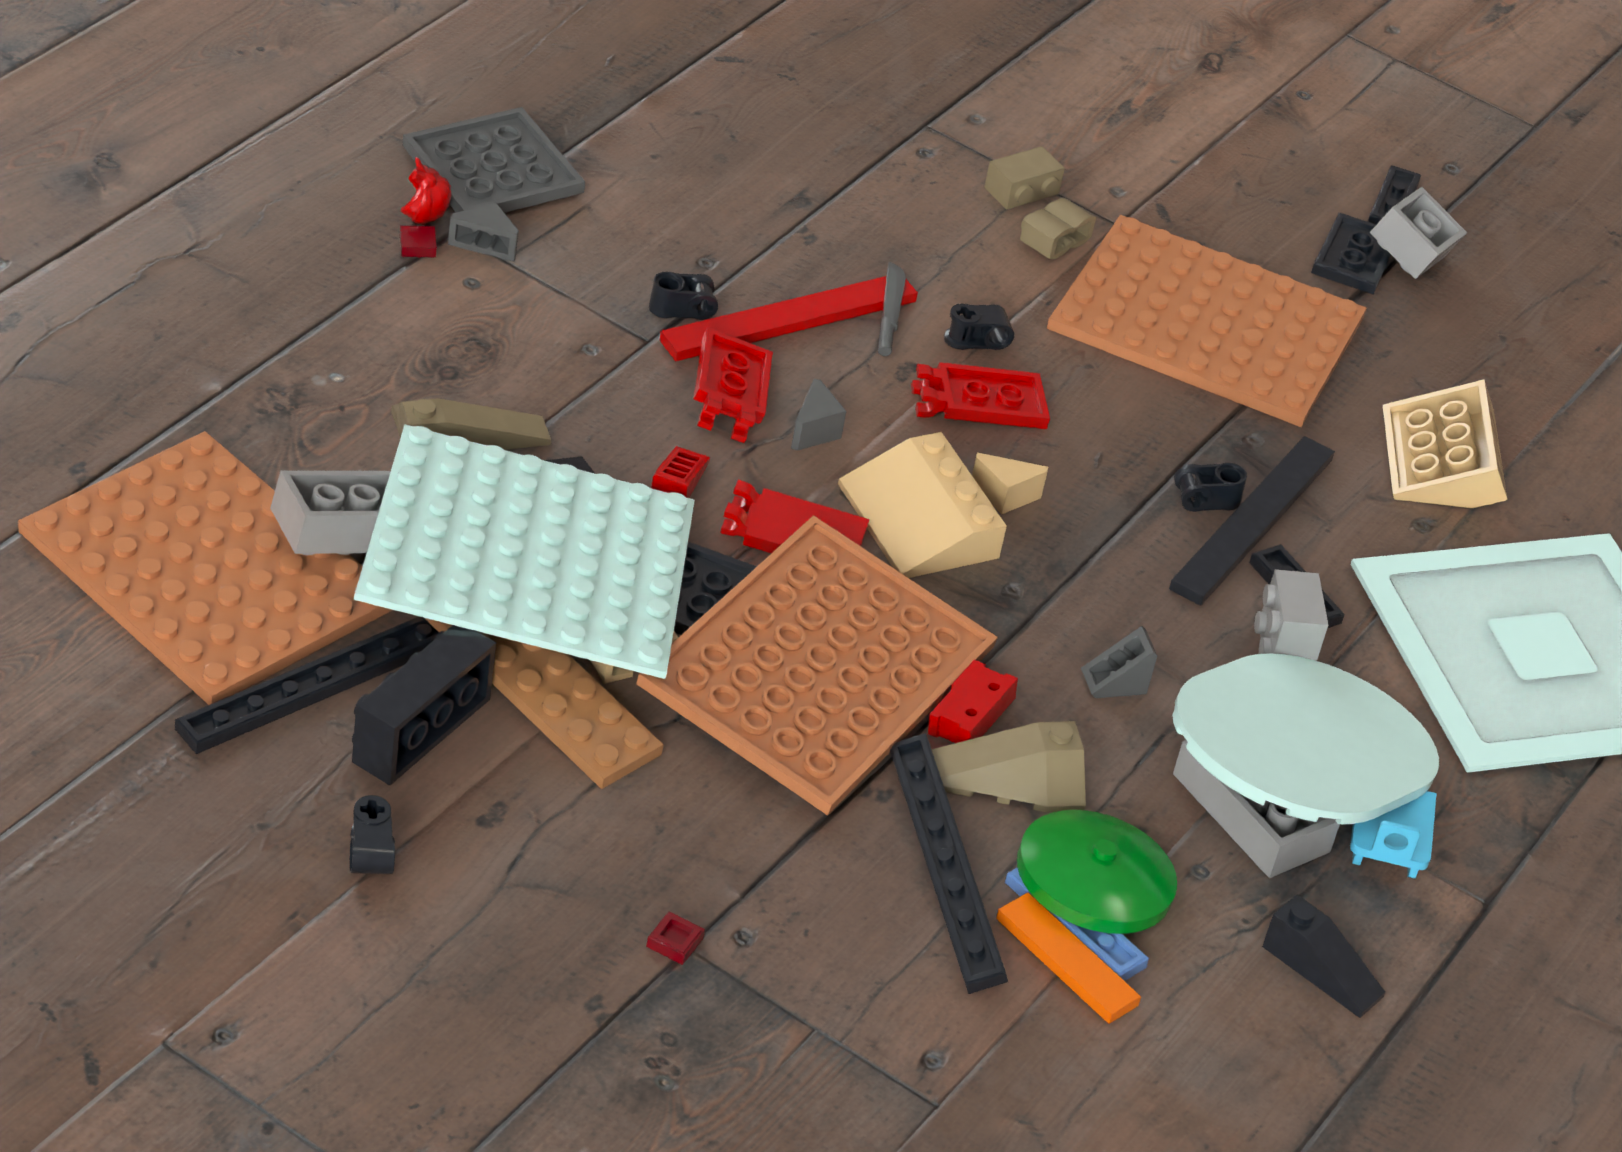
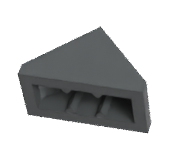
[448,203,519,262]
[791,379,846,450]
[1081,626,1157,698]

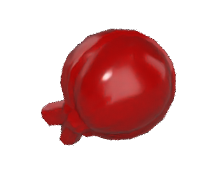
[401,157,452,225]

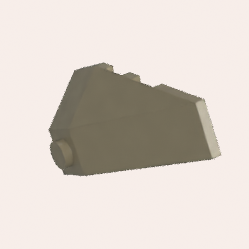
[391,398,551,450]
[931,721,1086,812]

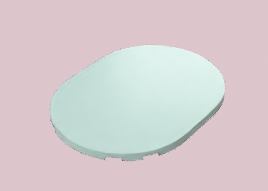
[1172,653,1439,824]

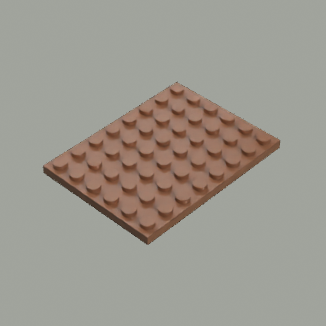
[1047,215,1367,428]
[18,431,392,705]
[636,515,998,816]

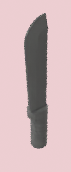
[878,262,906,356]

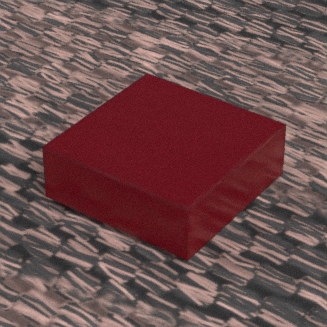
[399,225,437,258]
[646,911,705,965]

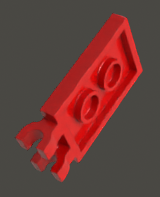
[693,327,773,443]
[911,362,1050,429]
[720,479,870,553]

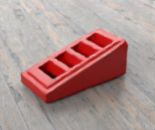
[651,446,710,498]

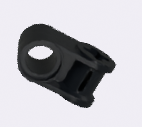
[649,271,718,320]
[944,303,1014,350]
[1174,462,1247,512]
[349,795,395,874]

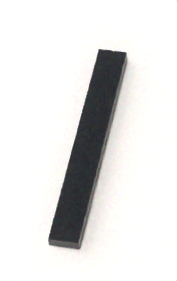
[1169,436,1335,606]
[175,616,439,754]
[890,733,1008,994]

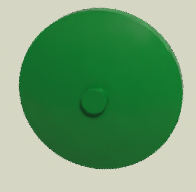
[1017,810,1177,934]

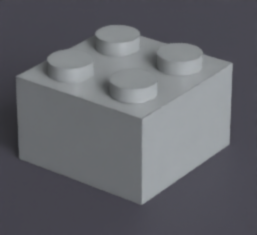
[1370,187,1467,279]
[1254,569,1328,661]

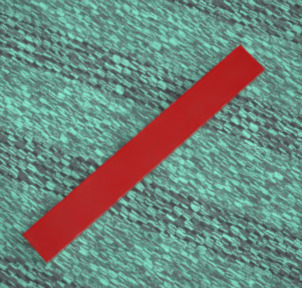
[659,276,918,362]

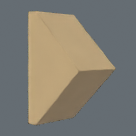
[972,452,1048,514]

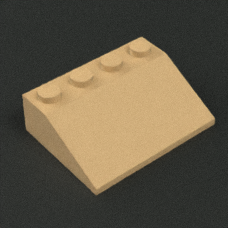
[1383,380,1508,508]
[838,432,1007,578]

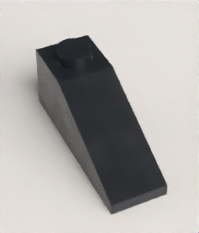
[1262,894,1385,1018]

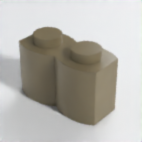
[1020,198,1096,259]

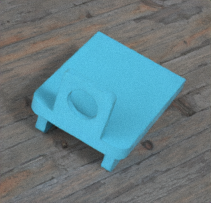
[1350,791,1437,879]

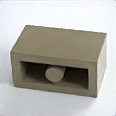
[984,146,1065,210]

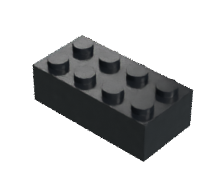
[352,625,496,785]

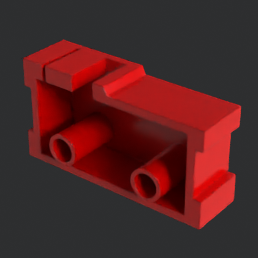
[928,660,1018,743]

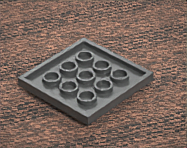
[402,107,585,213]

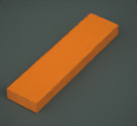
[996,892,1141,1024]

